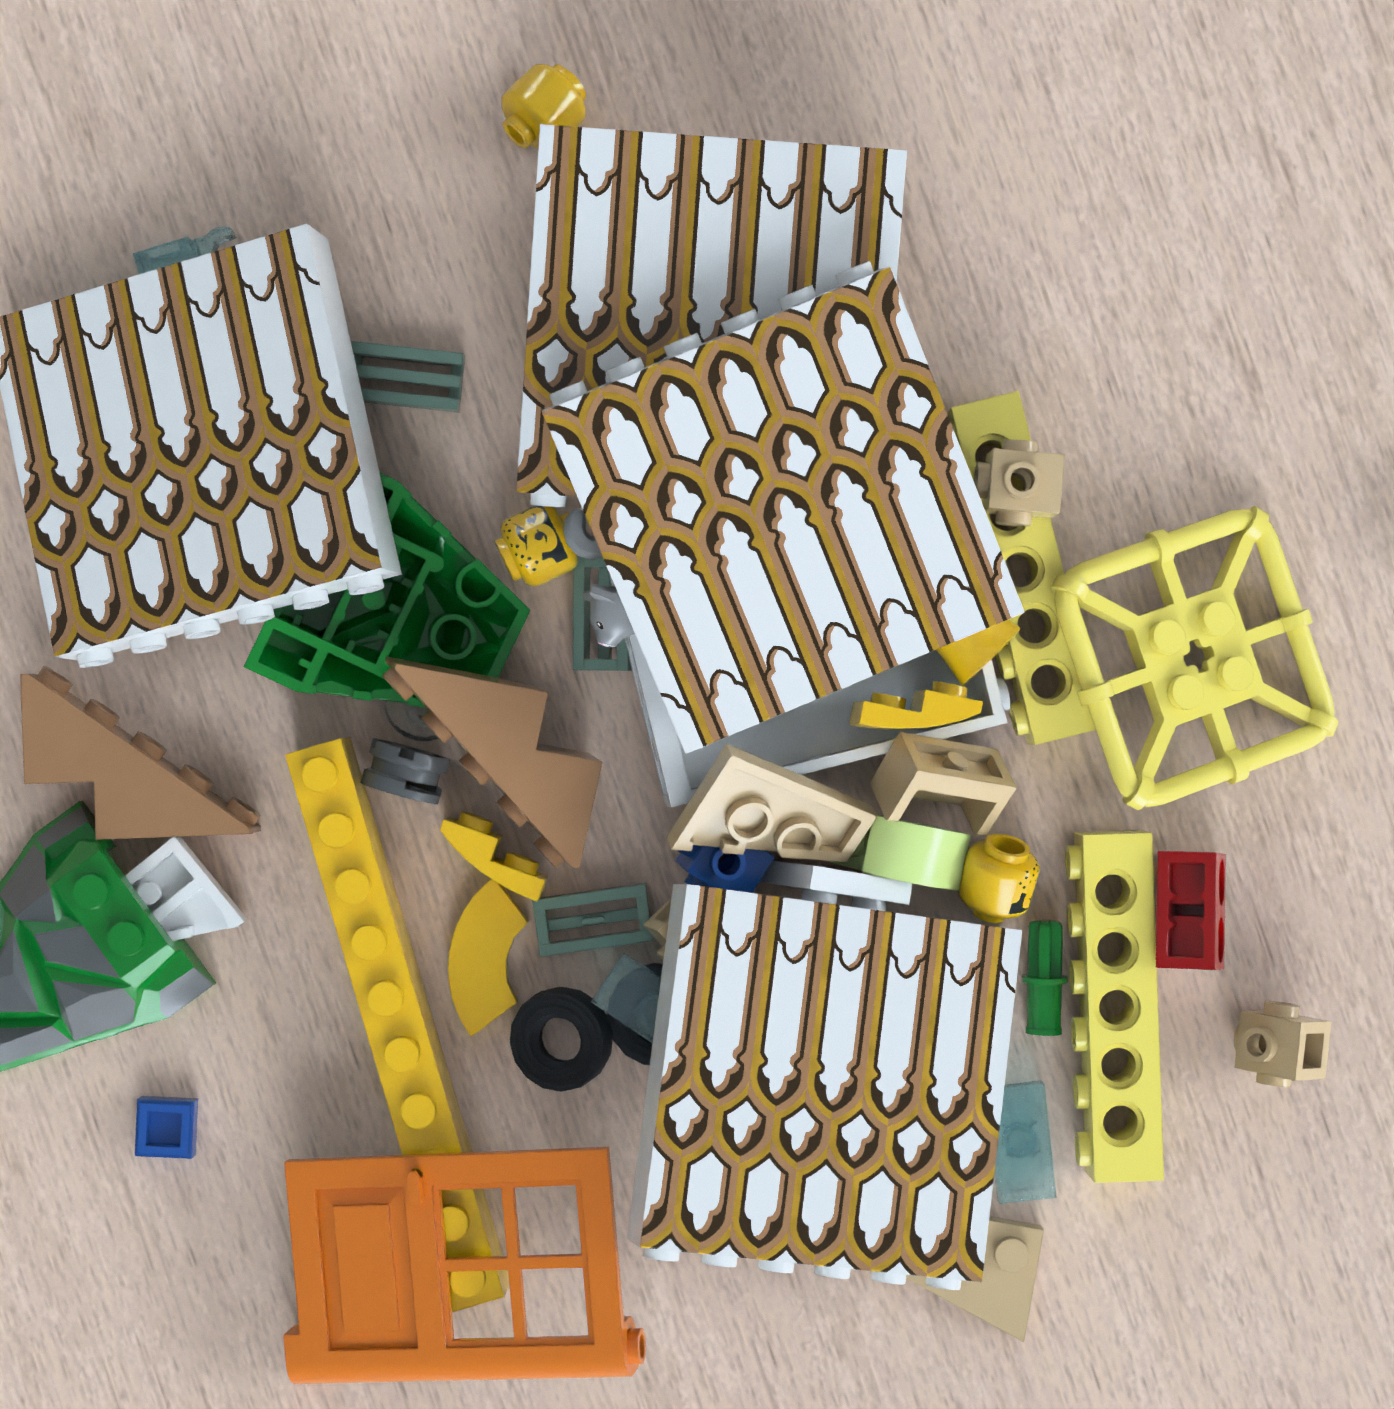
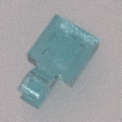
[133,227,236,274]

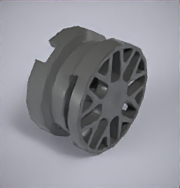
[360,738,451,804]

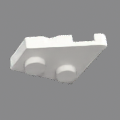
[125,837,248,941]
[760,861,912,911]

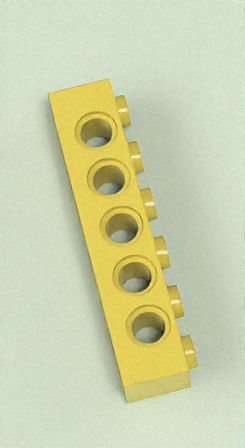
[947,391,1096,745]
[1065,830,1164,1183]

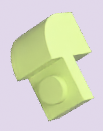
[828,814,971,891]

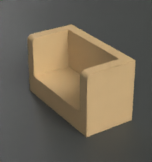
[869,732,1017,836]

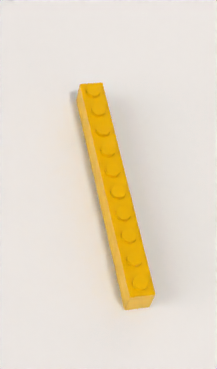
[284,737,509,1312]

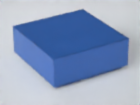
[135,1096,198,1159]

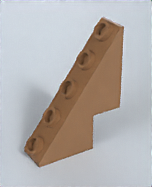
[382,656,603,869]
[20,666,261,839]

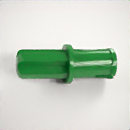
[1022,920,1068,1036]

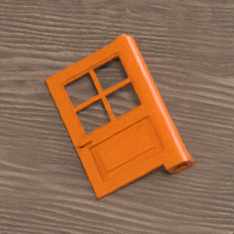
[283,1147,646,1384]

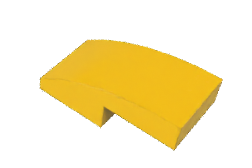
[849,681,983,730]
[440,811,548,902]

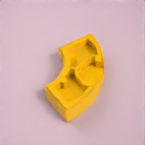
[448,879,529,1037]

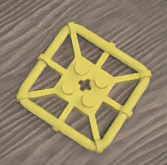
[1051,506,1339,810]

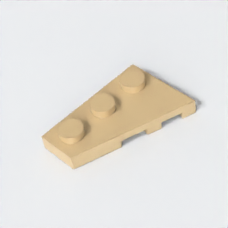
[666,743,877,862]
[906,1216,1044,1342]

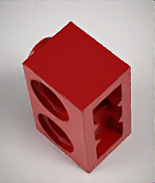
[1156,851,1226,970]

